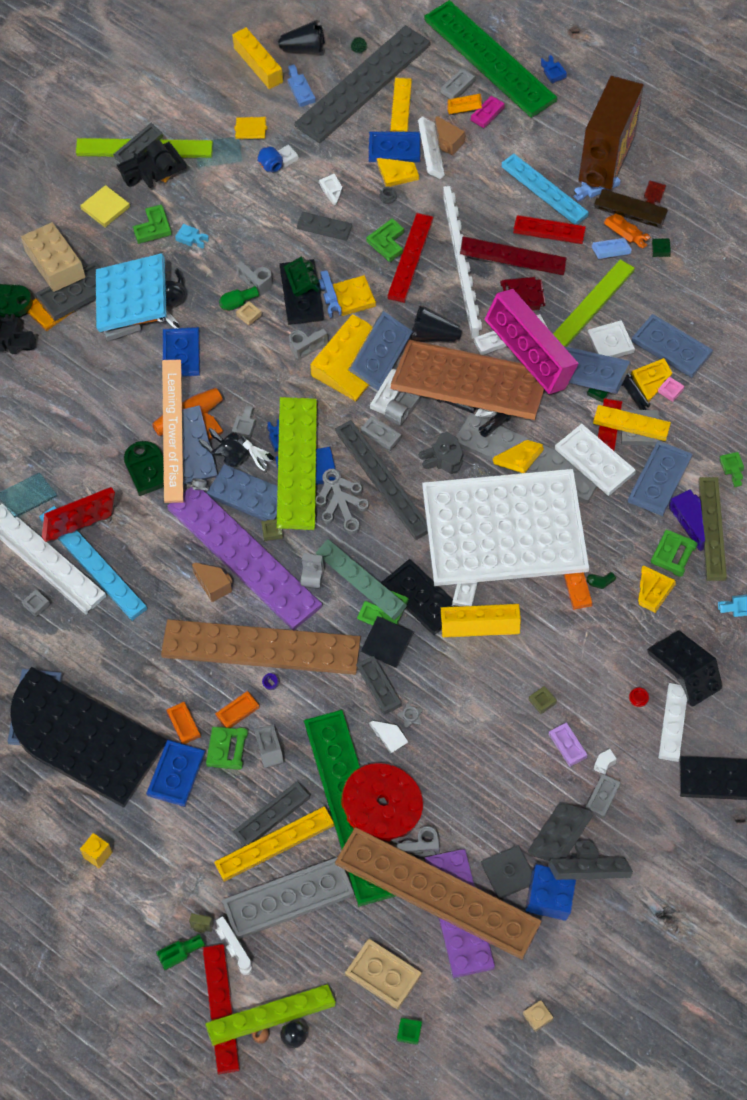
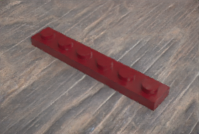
[460,236,566,275]

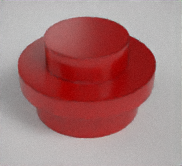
[629,687,649,707]

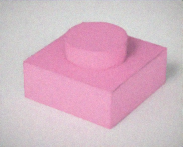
[658,377,684,402]

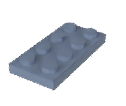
[348,311,413,390]
[631,314,713,378]
[564,346,631,394]
[182,405,217,485]
[628,441,692,516]
[206,464,277,521]

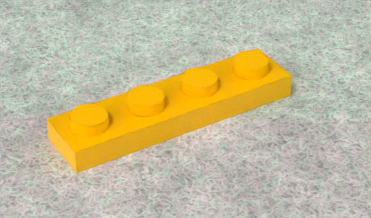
[390,78,412,132]
[593,405,671,441]

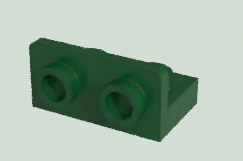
[284,256,320,297]

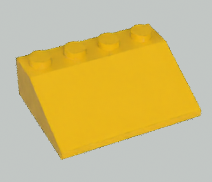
[310,314,372,401]

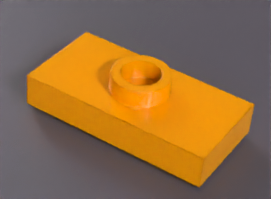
[447,94,482,114]

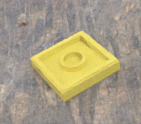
[80,185,130,227]

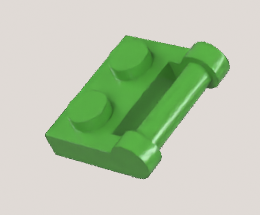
[651,529,698,577]
[206,727,248,770]

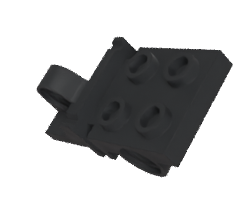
[116,140,186,188]
[0,314,36,354]

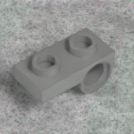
[385,392,420,426]

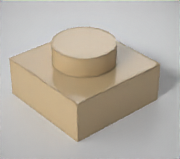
[236,301,262,326]
[523,1000,553,1032]

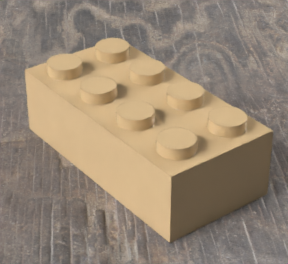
[21,222,86,292]

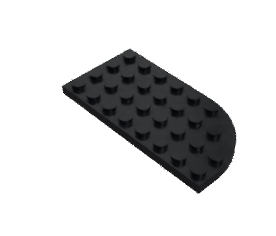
[10,667,167,808]

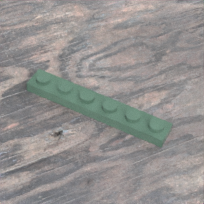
[315,539,407,621]

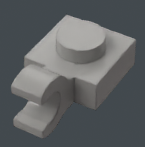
[232,406,255,439]

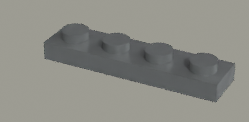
[233,781,310,847]

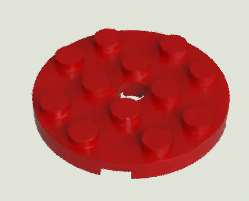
[341,763,423,841]

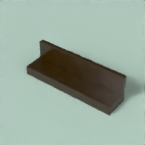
[594,189,668,229]

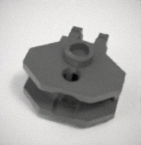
[418,432,463,474]

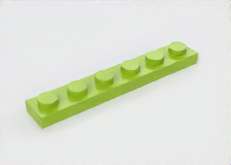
[205,984,335,1046]

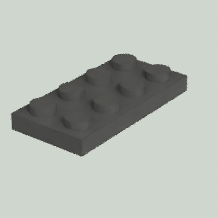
[35,261,101,321]

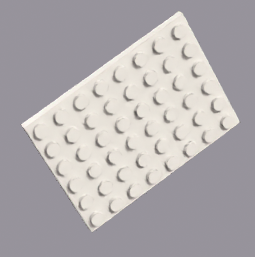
[422,469,589,586]

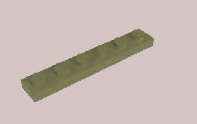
[698,477,727,581]

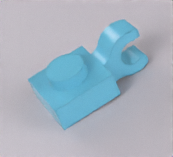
[718,595,747,617]

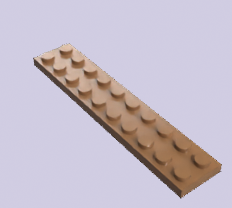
[161,619,361,675]
[335,827,542,960]

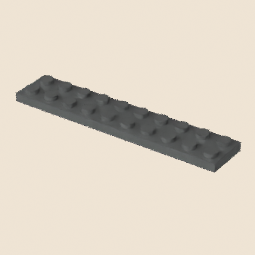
[294,25,430,144]

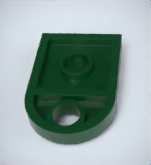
[0,284,33,318]
[124,441,164,496]

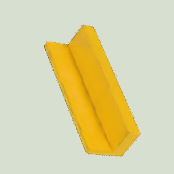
[441,604,521,637]

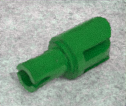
[219,286,259,311]
[156,934,205,971]

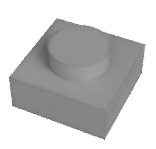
[22,589,50,617]

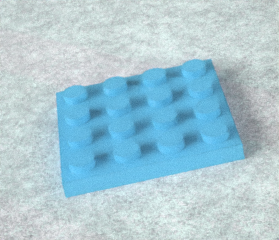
[96,253,166,332]

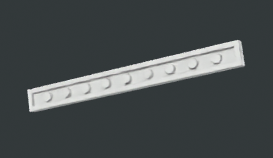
[443,186,482,339]

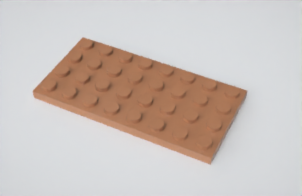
[390,340,545,420]

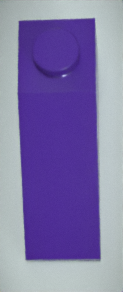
[669,489,705,551]

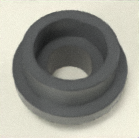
[380,186,397,203]

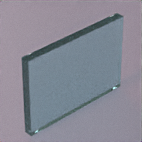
[197,137,242,167]
[0,473,57,518]

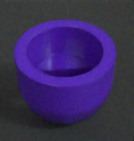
[262,673,279,690]

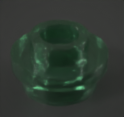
[351,37,367,53]

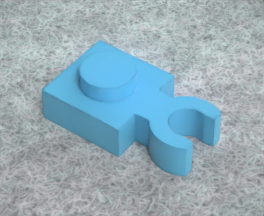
[175,224,209,248]

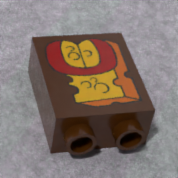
[578,76,644,190]

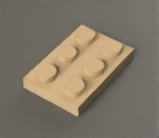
[345,939,422,1010]

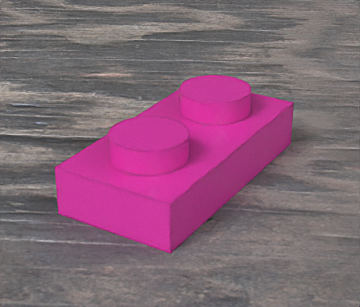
[470,96,505,128]

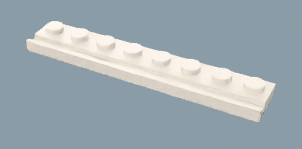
[0,504,106,615]

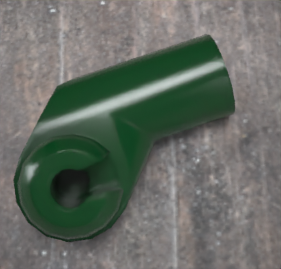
[586,572,616,589]

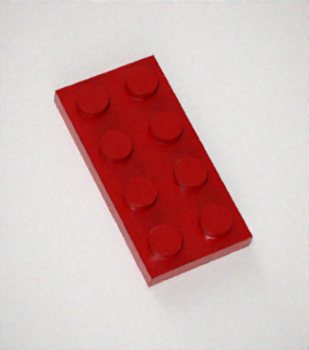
[42,487,115,542]

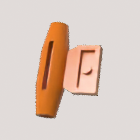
[152,388,223,441]

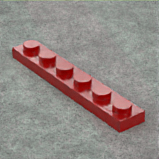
[388,213,433,303]
[203,944,240,1075]

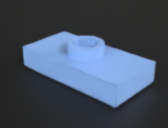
[592,238,632,259]

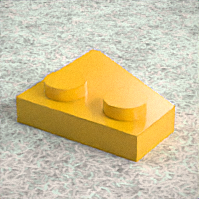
[377,158,419,187]
[631,358,672,402]
[493,440,544,473]
[638,565,676,613]

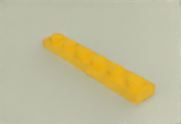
[214,806,334,882]

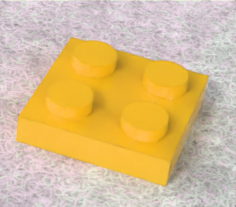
[332,275,376,316]

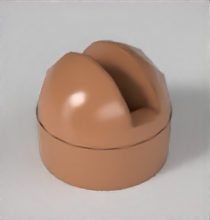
[252,1028,269,1044]

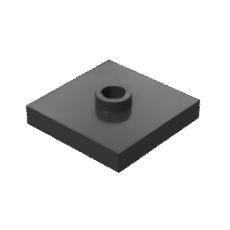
[481,845,532,900]

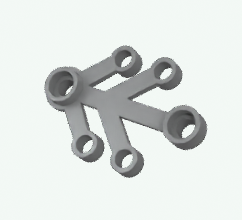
[315,469,369,534]

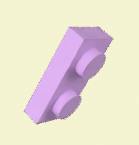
[549,722,587,767]

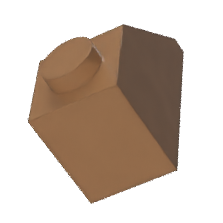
[435,116,465,156]
[192,563,233,602]

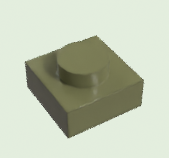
[261,519,283,541]
[529,686,557,714]
[189,913,213,933]

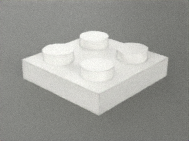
[587,320,635,358]

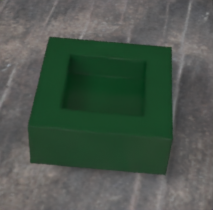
[651,238,671,257]
[587,388,610,403]

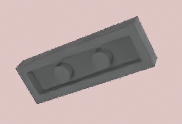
[113,123,163,163]
[297,211,352,241]
[356,656,401,715]

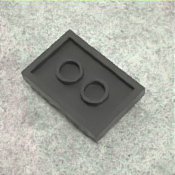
[528,802,593,861]

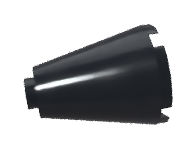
[278,20,325,54]
[410,305,462,343]

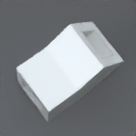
[594,749,617,775]

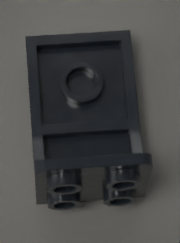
[647,630,723,707]

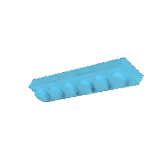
[502,153,589,225]

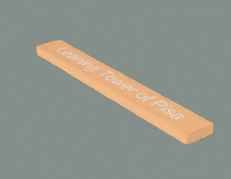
[162,360,184,503]

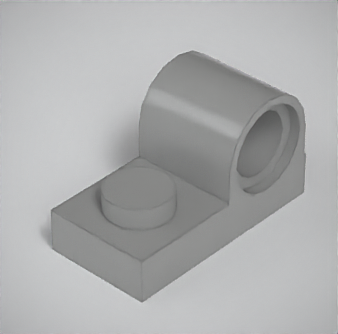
[236,261,272,297]
[289,328,328,360]
[301,553,324,589]
[254,724,284,768]
[397,826,439,858]

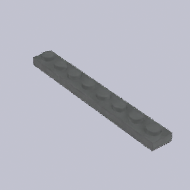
[335,420,428,540]

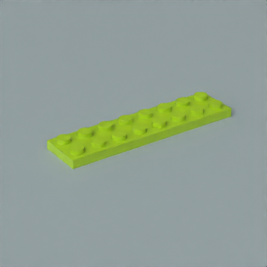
[276,397,317,530]

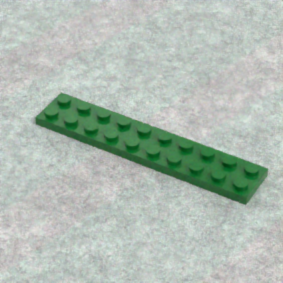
[424,0,557,118]
[304,710,396,907]

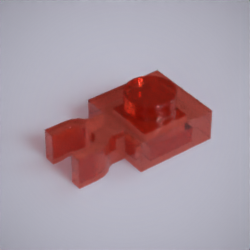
[644,180,666,204]

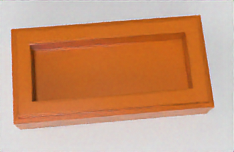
[215,691,260,728]
[166,702,201,744]

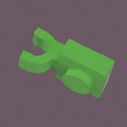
[720,452,744,487]

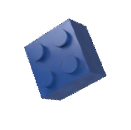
[525,864,576,921]

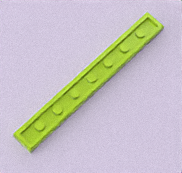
[76,138,213,158]
[553,259,635,347]

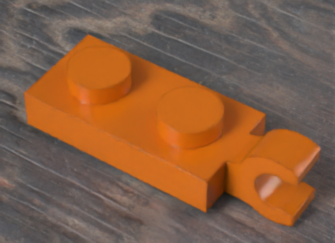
[604,214,651,248]
[564,572,592,610]

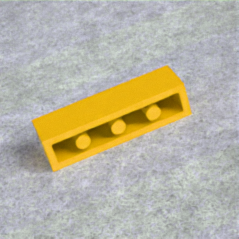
[232,27,283,89]

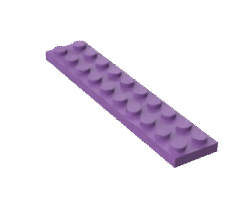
[167,487,322,630]

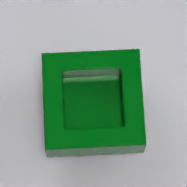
[397,1018,422,1045]

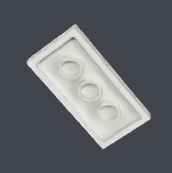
[555,424,636,496]

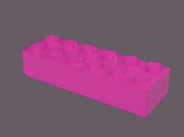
[484,289,579,394]

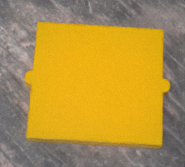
[234,117,267,139]

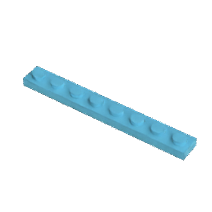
[39,506,147,621]

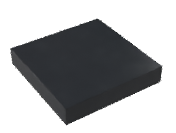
[361,616,413,669]

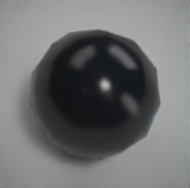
[280,1021,307,1048]

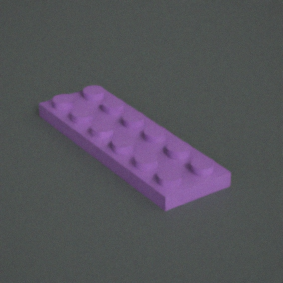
[425,849,495,978]

